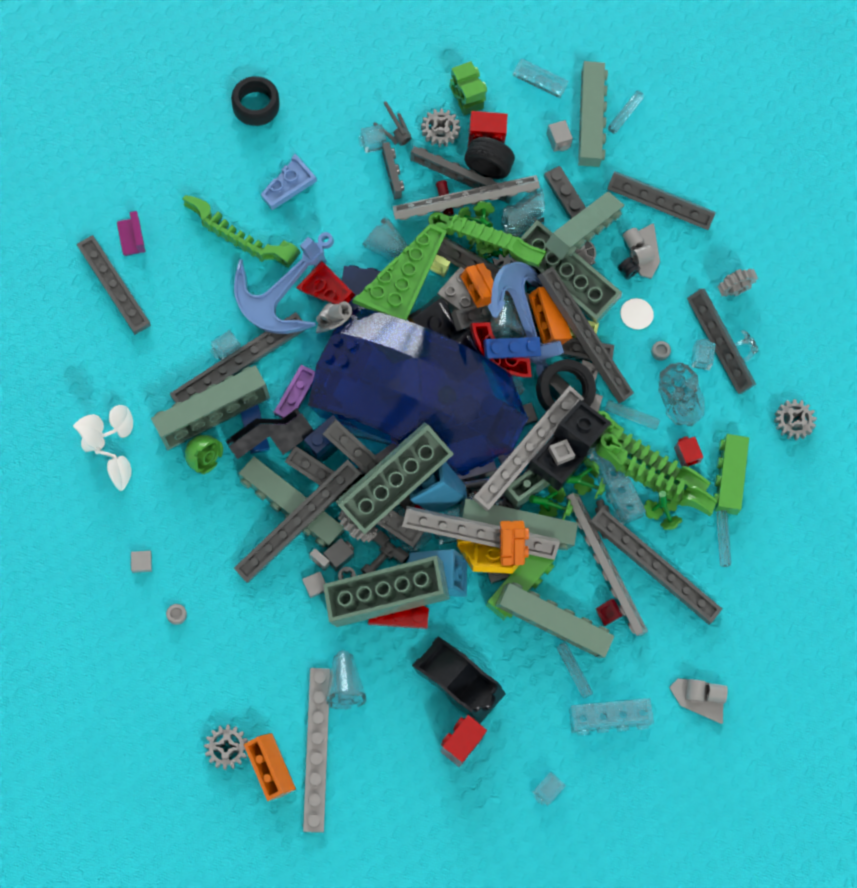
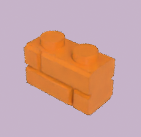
[460,263,494,308]
[500,521,529,566]

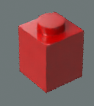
[674,436,703,467]

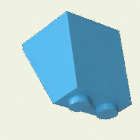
[410,462,467,513]
[407,549,467,597]

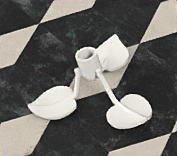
[73,405,133,491]

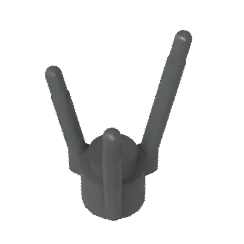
[373,101,412,146]

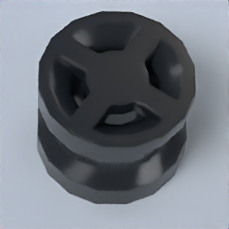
[617,257,641,280]

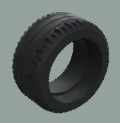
[231,76,280,126]
[465,137,515,179]

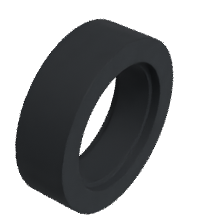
[536,359,596,412]

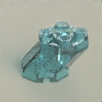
[501,189,545,238]
[658,362,705,426]

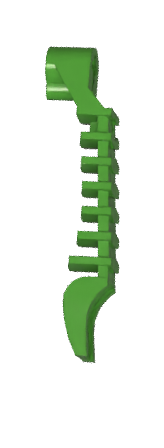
[182,195,301,268]
[428,212,546,267]
[598,411,711,491]
[595,433,717,516]

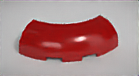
[470,322,532,378]

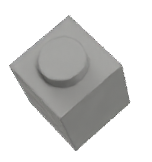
[547,120,573,152]

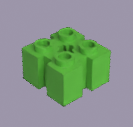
[449,61,487,116]

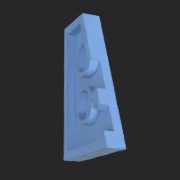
[261,154,317,210]

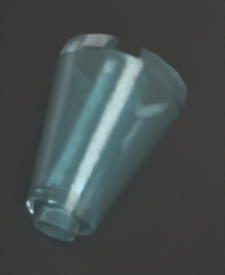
[362,216,409,261]
[490,295,525,339]
[326,651,367,709]

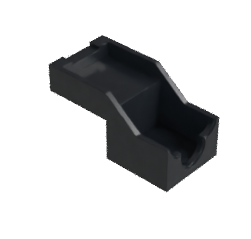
[408,296,487,383]
[528,400,612,492]
[225,408,314,459]
[412,636,506,724]

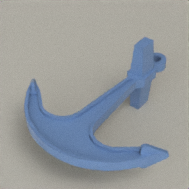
[234,232,334,334]
[488,262,564,377]

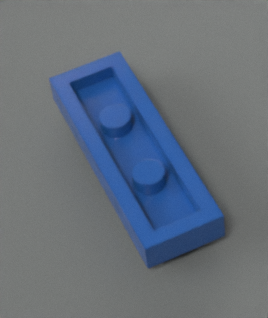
[483,337,541,359]

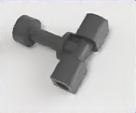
[360,530,409,574]

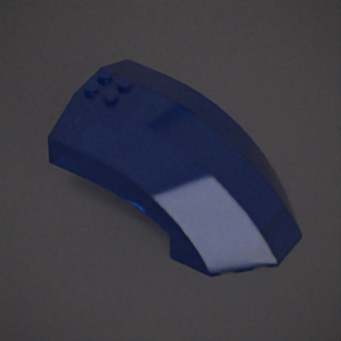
[308,307,528,476]

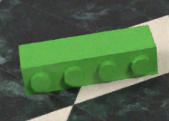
[713,434,749,515]
[486,554,555,621]

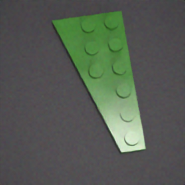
[352,224,447,325]

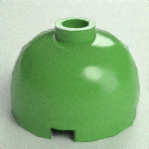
[184,435,223,474]

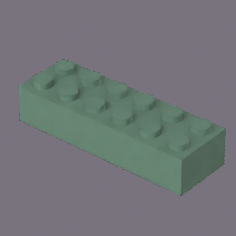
[521,220,622,324]
[151,365,270,451]
[336,422,454,534]
[323,555,450,627]

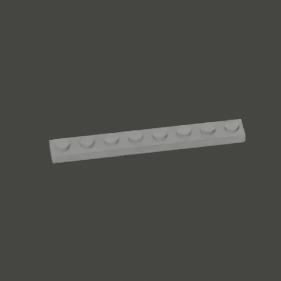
[393,175,540,220]
[472,386,584,511]
[566,493,648,636]
[402,506,560,560]
[303,668,330,833]

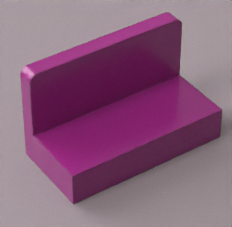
[117,211,146,256]

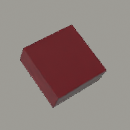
[596,599,623,626]

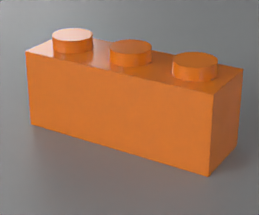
[528,287,572,345]
[243,733,296,801]

